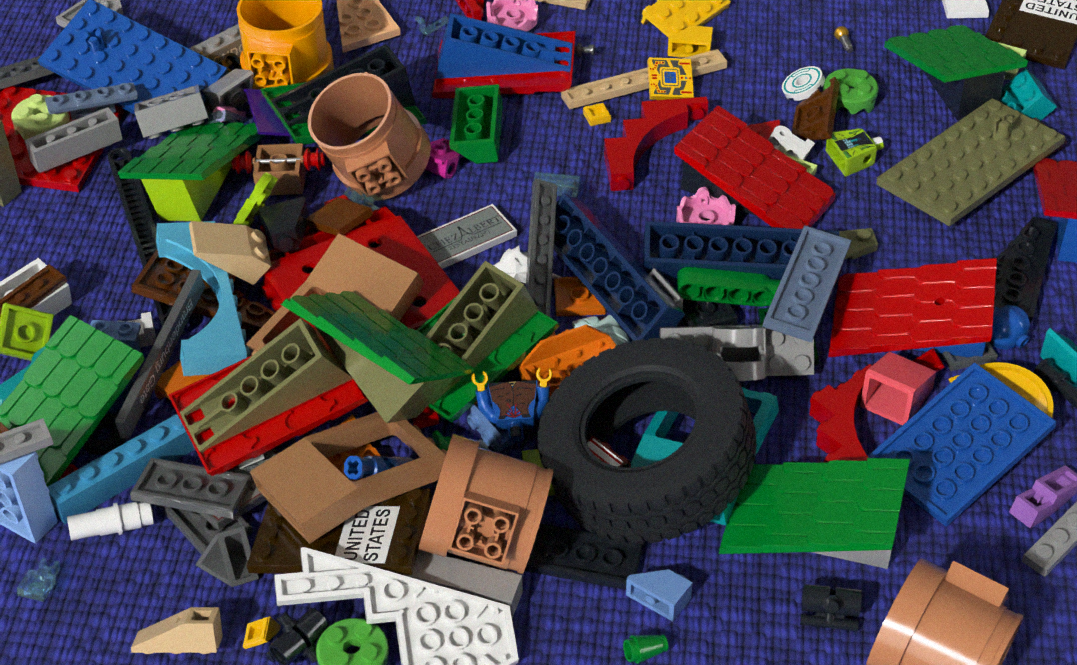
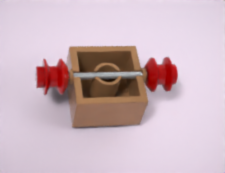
[232,143,325,196]

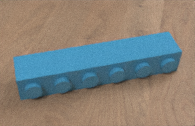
[48,414,195,524]

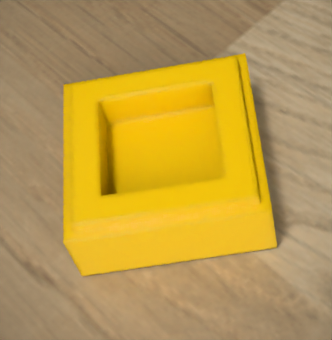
[583,103,611,126]

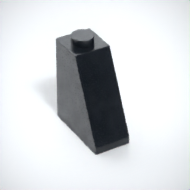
[259,197,309,255]

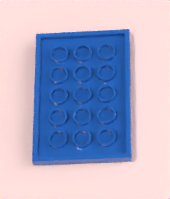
[868,362,1056,527]

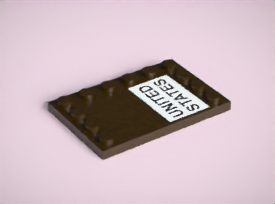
[985,0,1077,70]
[246,488,432,575]

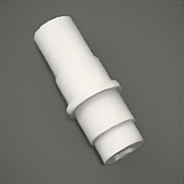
[67,502,154,541]

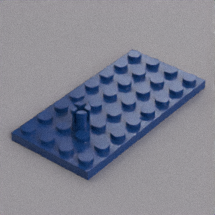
[37,0,229,134]

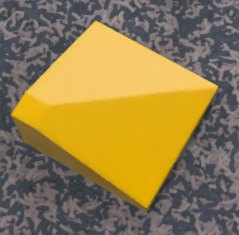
[243,616,281,649]

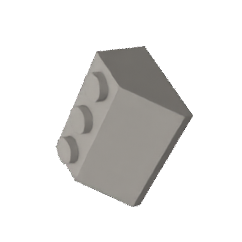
[134,85,208,139]

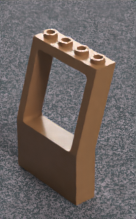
[246,233,424,356]
[250,412,447,544]

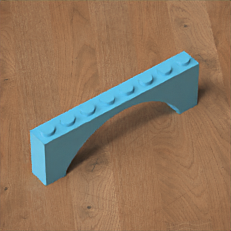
[156,221,250,376]

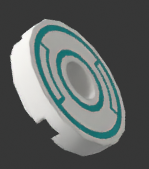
[782,66,825,101]

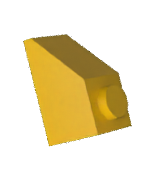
[668,26,713,58]

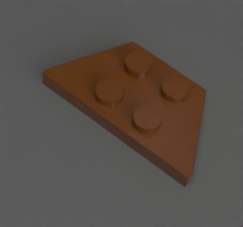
[791,77,840,140]

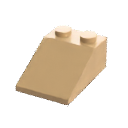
[189,221,271,285]

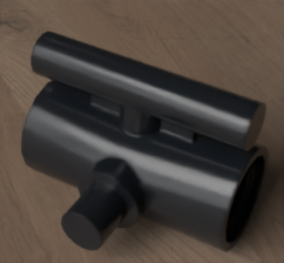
[800,584,862,631]
[266,608,329,665]

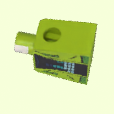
[825,129,884,177]

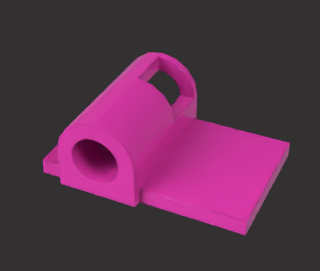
[425,138,464,179]

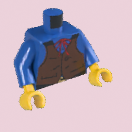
[471,367,553,443]

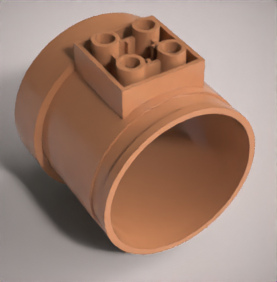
[308,72,431,201]
[418,434,553,574]
[866,558,1024,665]

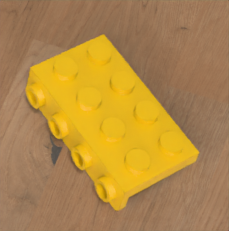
[641,0,731,38]

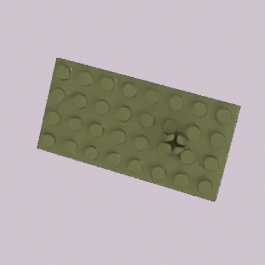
[876,98,1065,226]

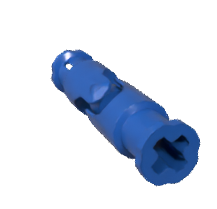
[344,456,418,480]

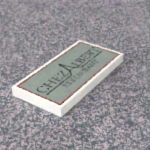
[417,204,517,269]

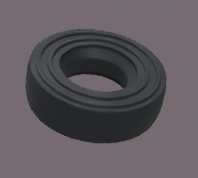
[82,413,126,455]

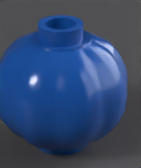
[989,305,1030,350]

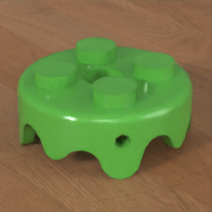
[823,68,878,114]
[316,618,389,665]

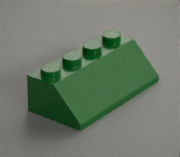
[449,84,503,164]

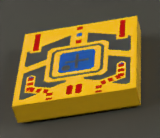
[647,57,694,100]

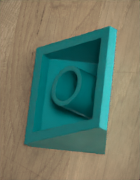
[1040,328,1077,387]

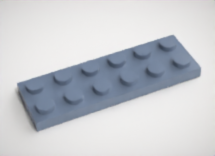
[763,225,851,343]

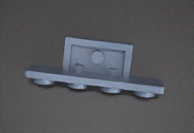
[45,83,138,120]

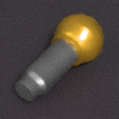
[834,26,853,53]

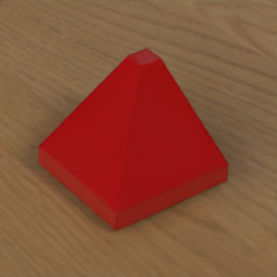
[913,348,945,373]

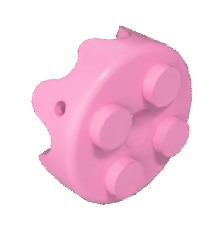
[486,0,538,32]
[676,187,736,226]

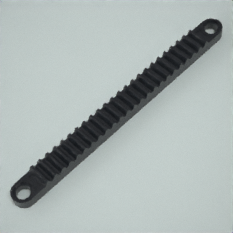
[108,148,187,335]

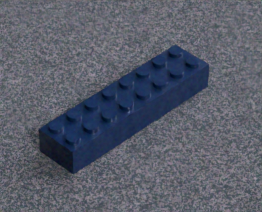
[554,193,685,341]
[643,221,841,287]

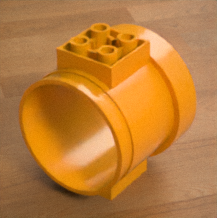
[237,0,334,90]

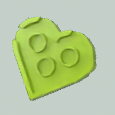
[233,172,278,227]

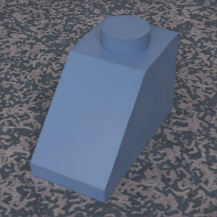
[626,569,693,622]

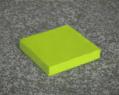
[0,303,54,361]

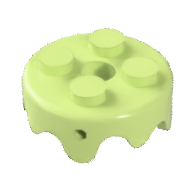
[11,94,71,140]

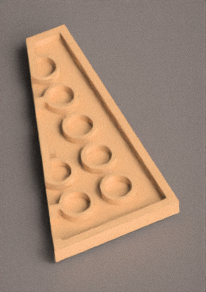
[336,0,400,53]

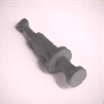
[574,43,595,57]

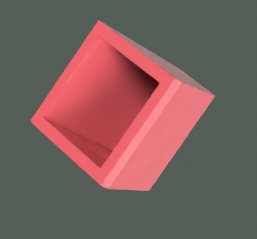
[860,352,936,426]

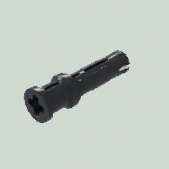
[1034,358,1077,409]

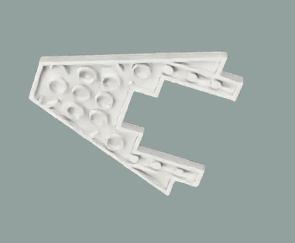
[274,547,519,665]

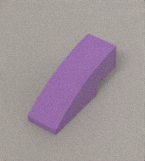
[1009,465,1077,528]

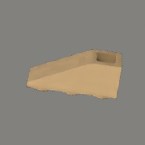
[131,607,223,654]

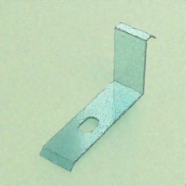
[415,16,449,36]
[208,110,252,125]

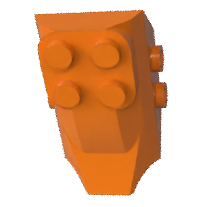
[518,325,617,402]

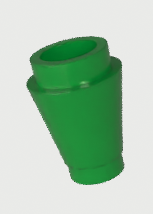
[623,634,668,664]

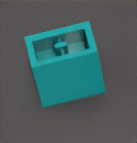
[999,68,1057,121]

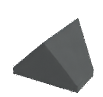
[195,525,259,587]

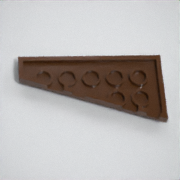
[131,250,275,333]

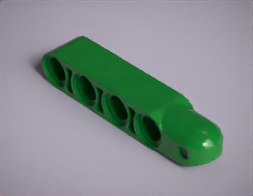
[677,267,781,307]

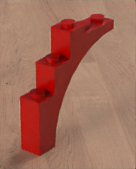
[809,364,872,463]

